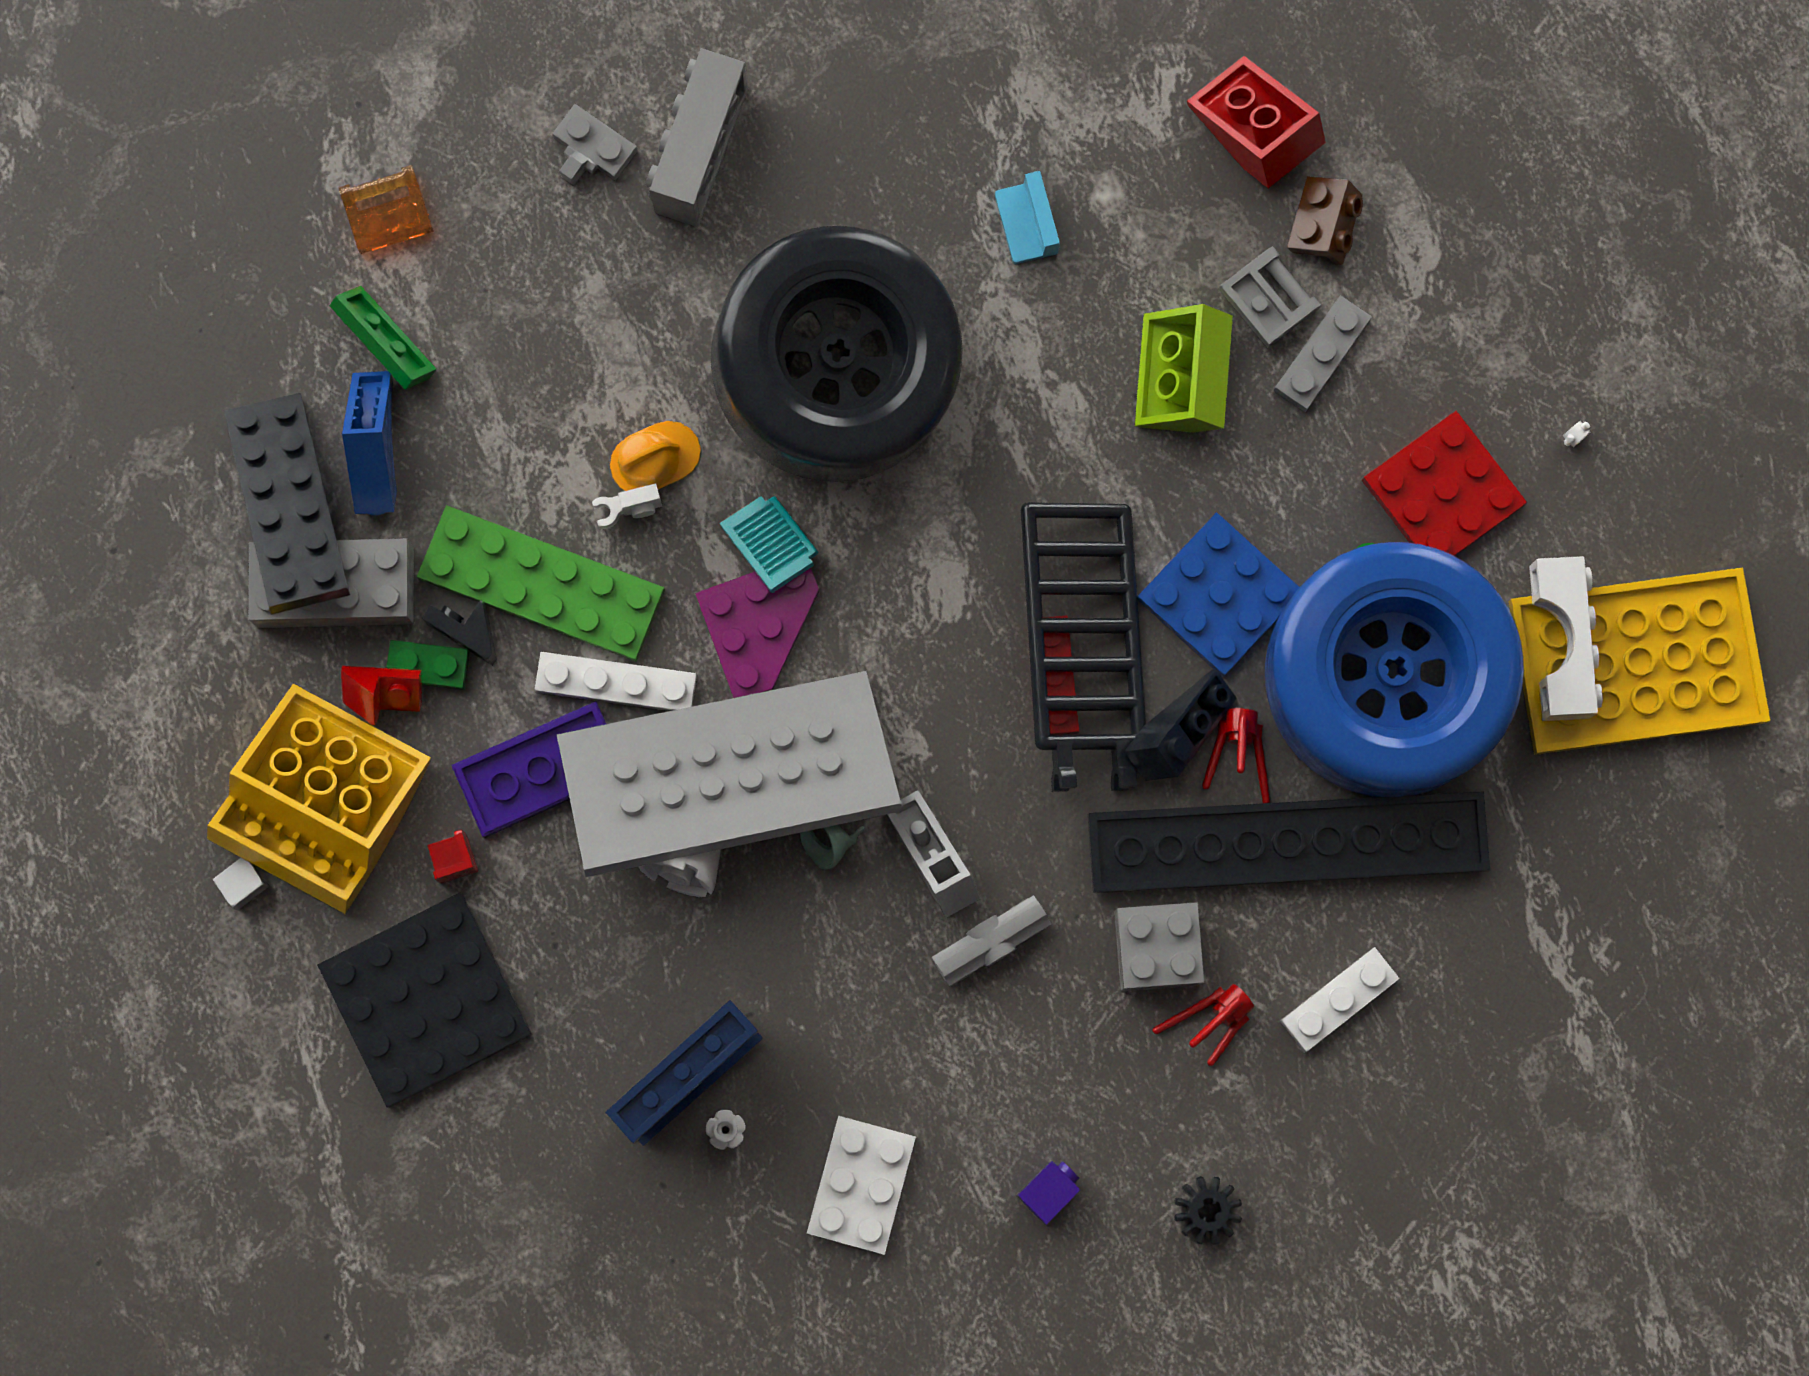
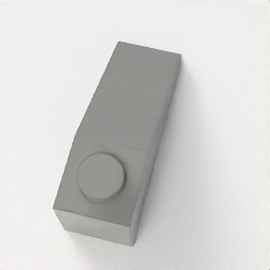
[886,790,981,918]

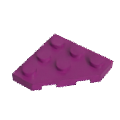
[695,568,819,698]

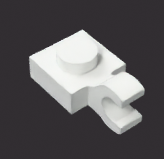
[592,483,662,529]

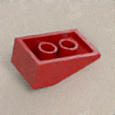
[1187,56,1326,188]

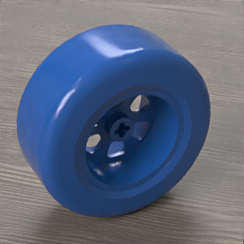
[1265,542,1524,797]

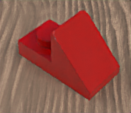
[341,666,422,725]

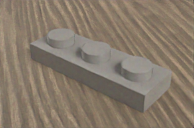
[1274,295,1372,412]

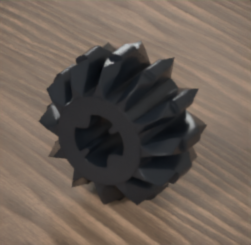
[1174,1176,1242,1245]

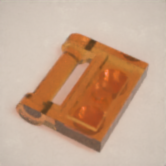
[338,164,434,254]

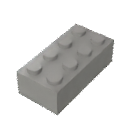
[646,48,748,227]
[248,538,414,628]

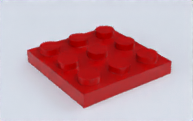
[1362,410,1527,556]

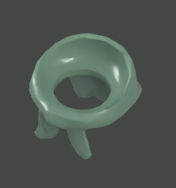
[800,825,865,870]

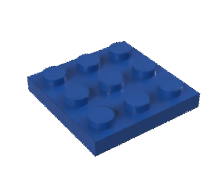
[1137,512,1300,677]

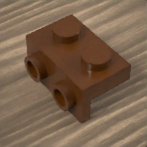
[1287,176,1363,265]

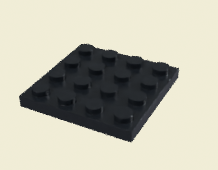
[317,892,532,1108]

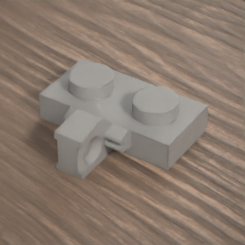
[552,104,638,186]

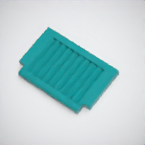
[719,496,819,593]

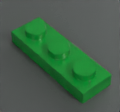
[329,286,436,390]

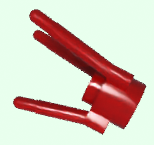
[1202,708,1270,803]
[1153,984,1254,1066]

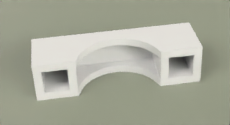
[1529,556,1603,721]

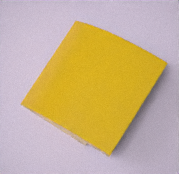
[207,684,431,914]

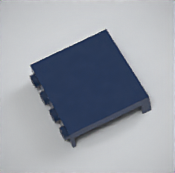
[605,1000,763,1146]

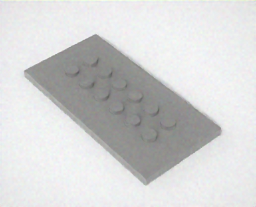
[557,671,902,877]

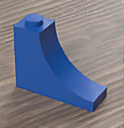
[342,371,397,515]

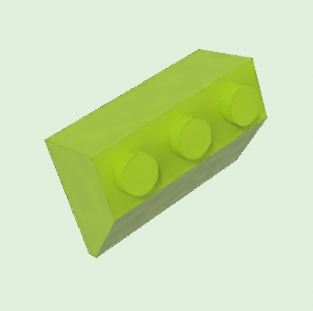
[1135,304,1233,433]

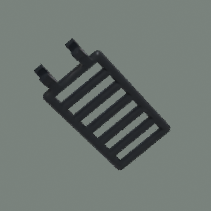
[1021,502,1146,792]

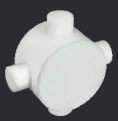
[1563,421,1591,448]

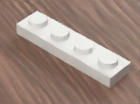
[535,652,697,711]

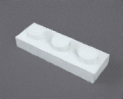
[1280,947,1400,1053]

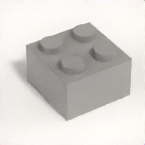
[1114,902,1204,991]

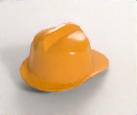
[610,421,701,491]

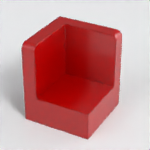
[427,829,479,884]

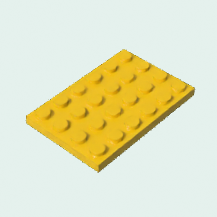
[1508,567,1770,755]

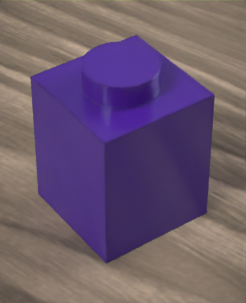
[1016,1161,1080,1225]

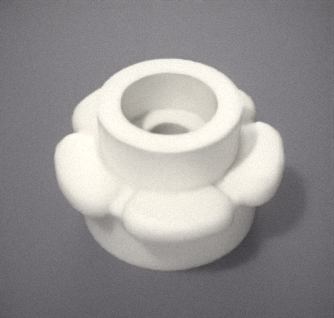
[706,1110,745,1150]

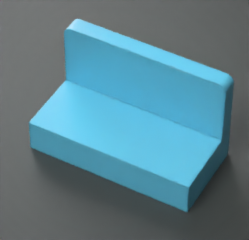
[995,171,1060,264]

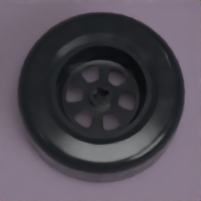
[711,226,963,482]

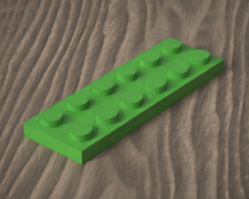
[417,505,665,662]

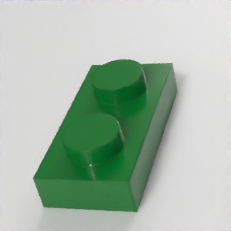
[386,640,470,690]

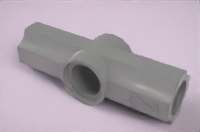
[932,895,1051,987]

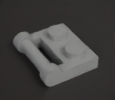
[1219,246,1322,348]

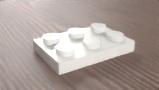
[807,1116,916,1255]

